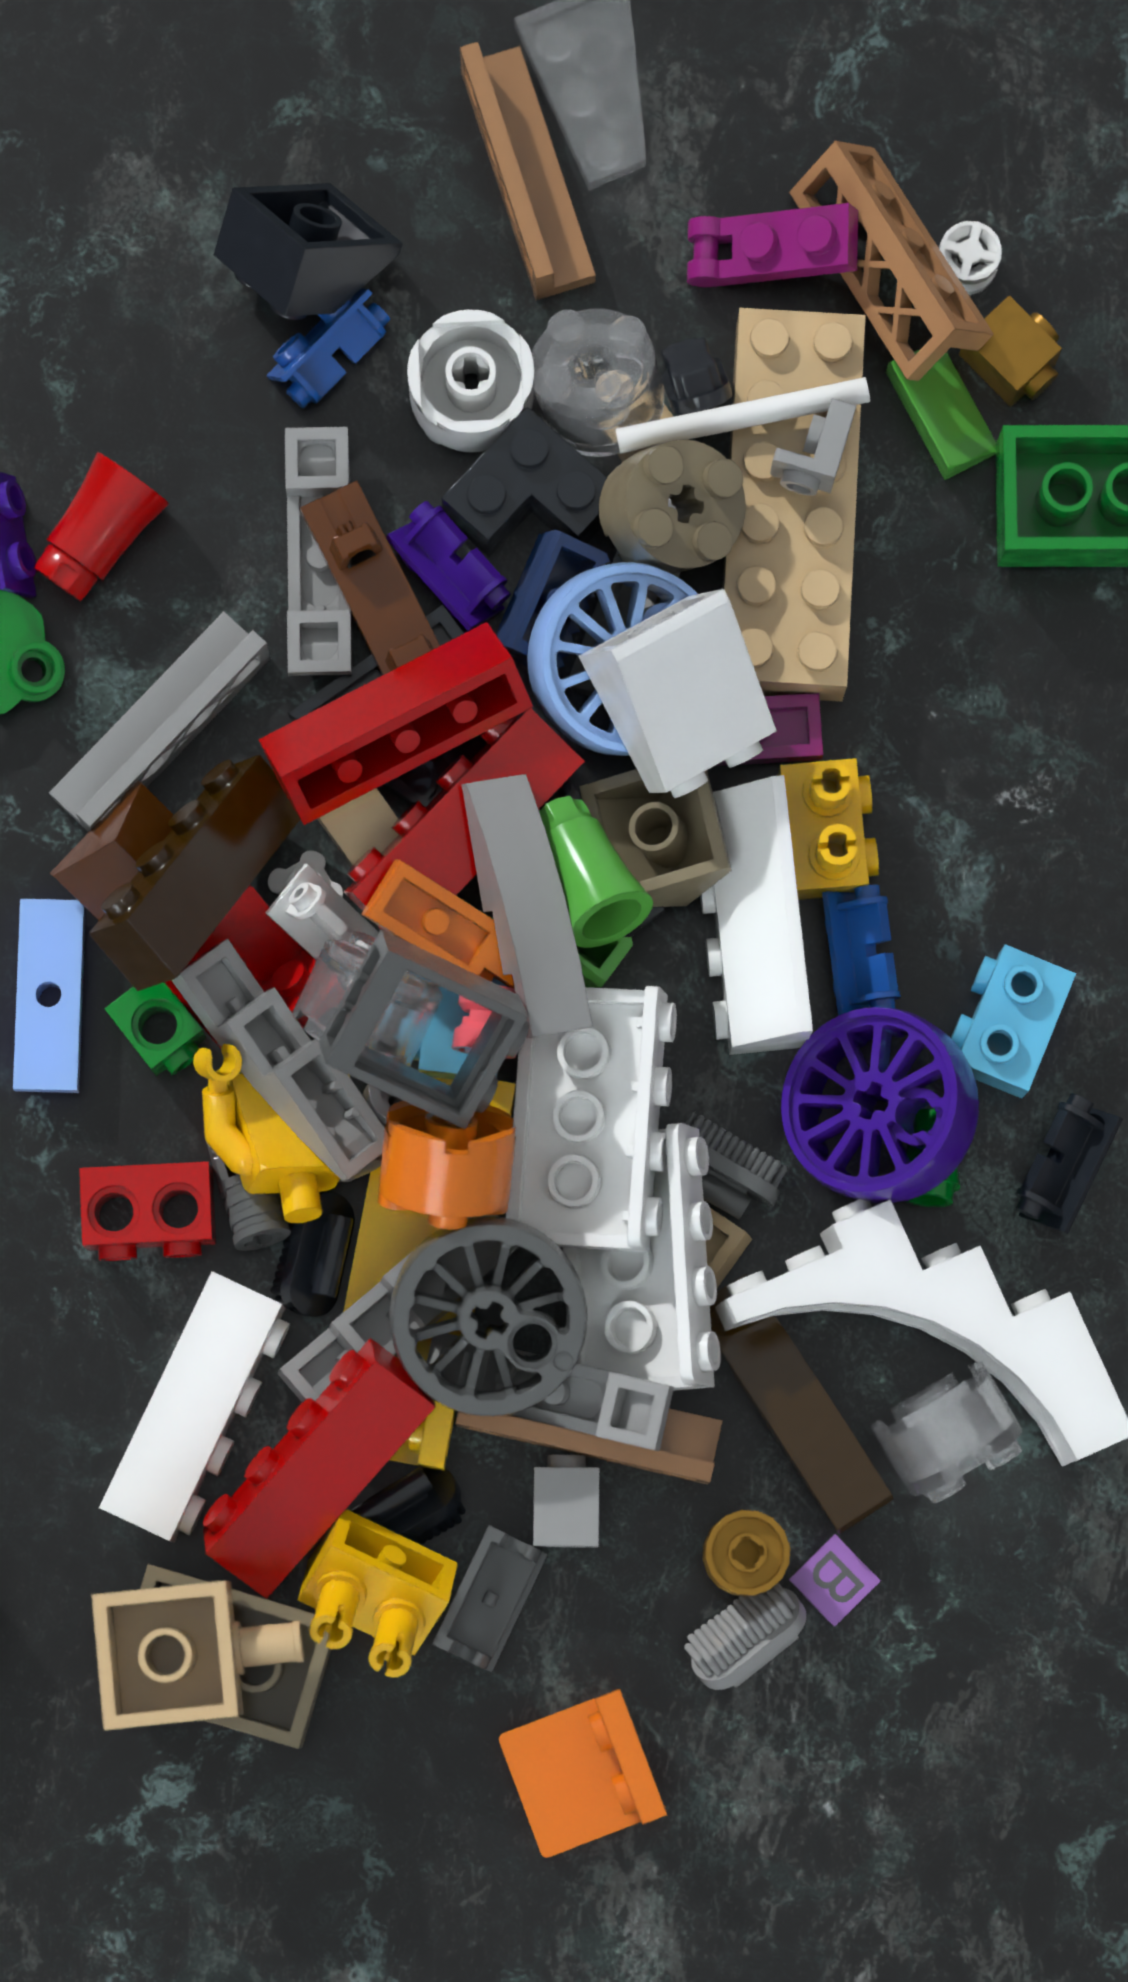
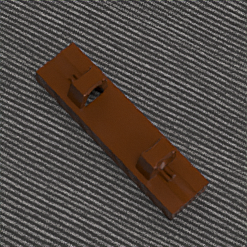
[300,480,440,676]

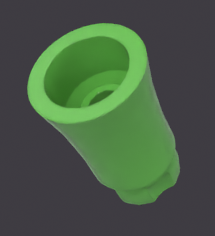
[539,796,653,948]

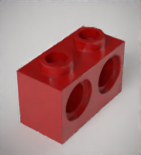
[79,1161,216,1261]

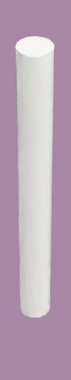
[615,377,870,454]

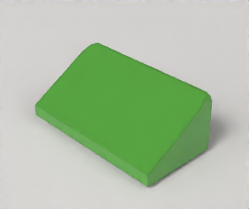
[886,350,996,480]

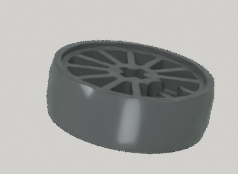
[390,1216,588,1417]

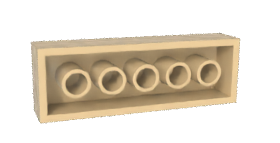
[722,308,866,702]

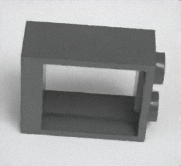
[319,929,529,1129]

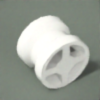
[939,221,1002,295]

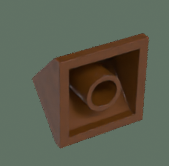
[50,781,173,921]

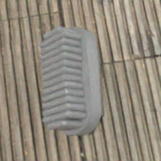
[684,1583,806,1690]

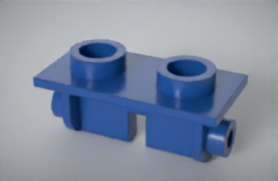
[266,289,390,408]
[822,885,901,1016]

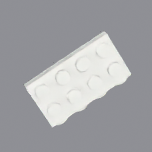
[506,986,677,1252]
[563,1123,721,1391]

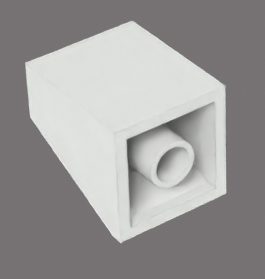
[578,589,776,798]

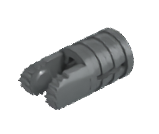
[206,1142,291,1251]

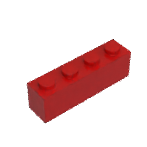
[258,622,533,825]
[343,708,585,934]
[203,1338,436,1599]

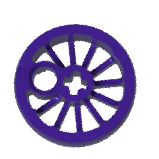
[781,1007,979,1204]

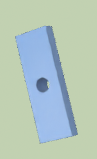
[13,899,86,1093]

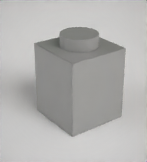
[533,1455,599,1548]

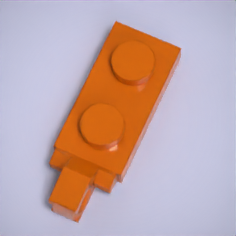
[361,859,515,989]

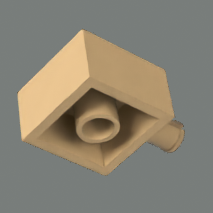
[92,1581,304,1730]

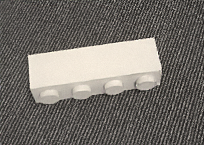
[99,1271,290,1543]

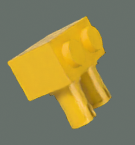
[777,758,879,900]
[298,1509,457,1677]

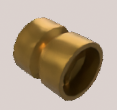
[702,1510,790,1596]

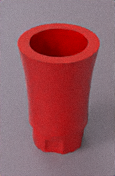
[34,452,169,601]

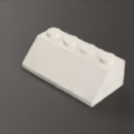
[700,775,813,1055]

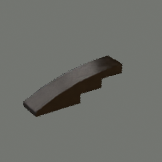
[710,1273,894,1534]

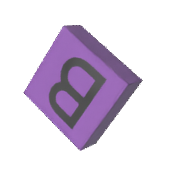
[788,1534,881,1627]

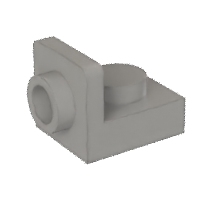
[770,398,857,496]

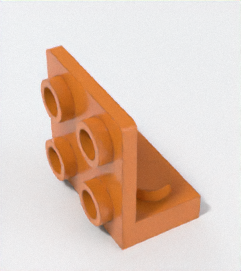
[499,1689,667,1858]

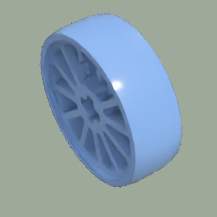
[527,562,698,756]

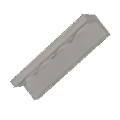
[49,611,271,832]

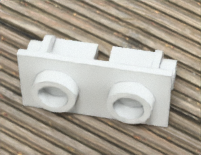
[265,864,379,990]

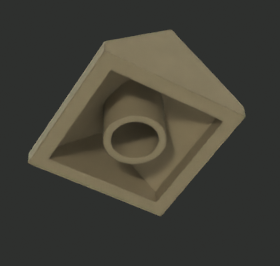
[579,769,732,907]

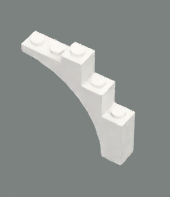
[715,1199,1128,1466]

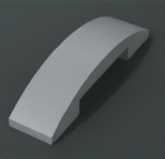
[285,427,352,676]
[427,1333,674,1451]

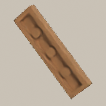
[460,42,596,300]
[789,141,994,381]
[455,1408,722,1485]

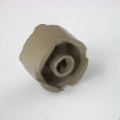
[599,440,746,574]

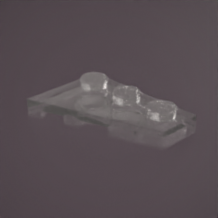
[514,0,646,190]

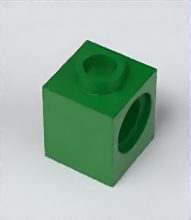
[104,983,207,1077]

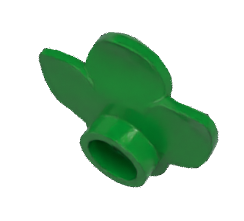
[0,590,65,715]

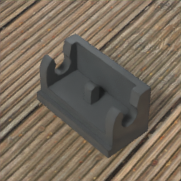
[432,1525,548,1672]

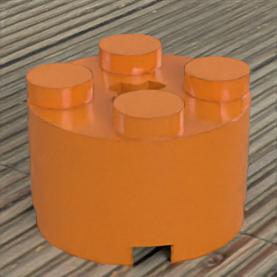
[378,1101,516,1229]

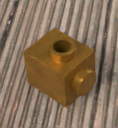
[959,295,1062,407]

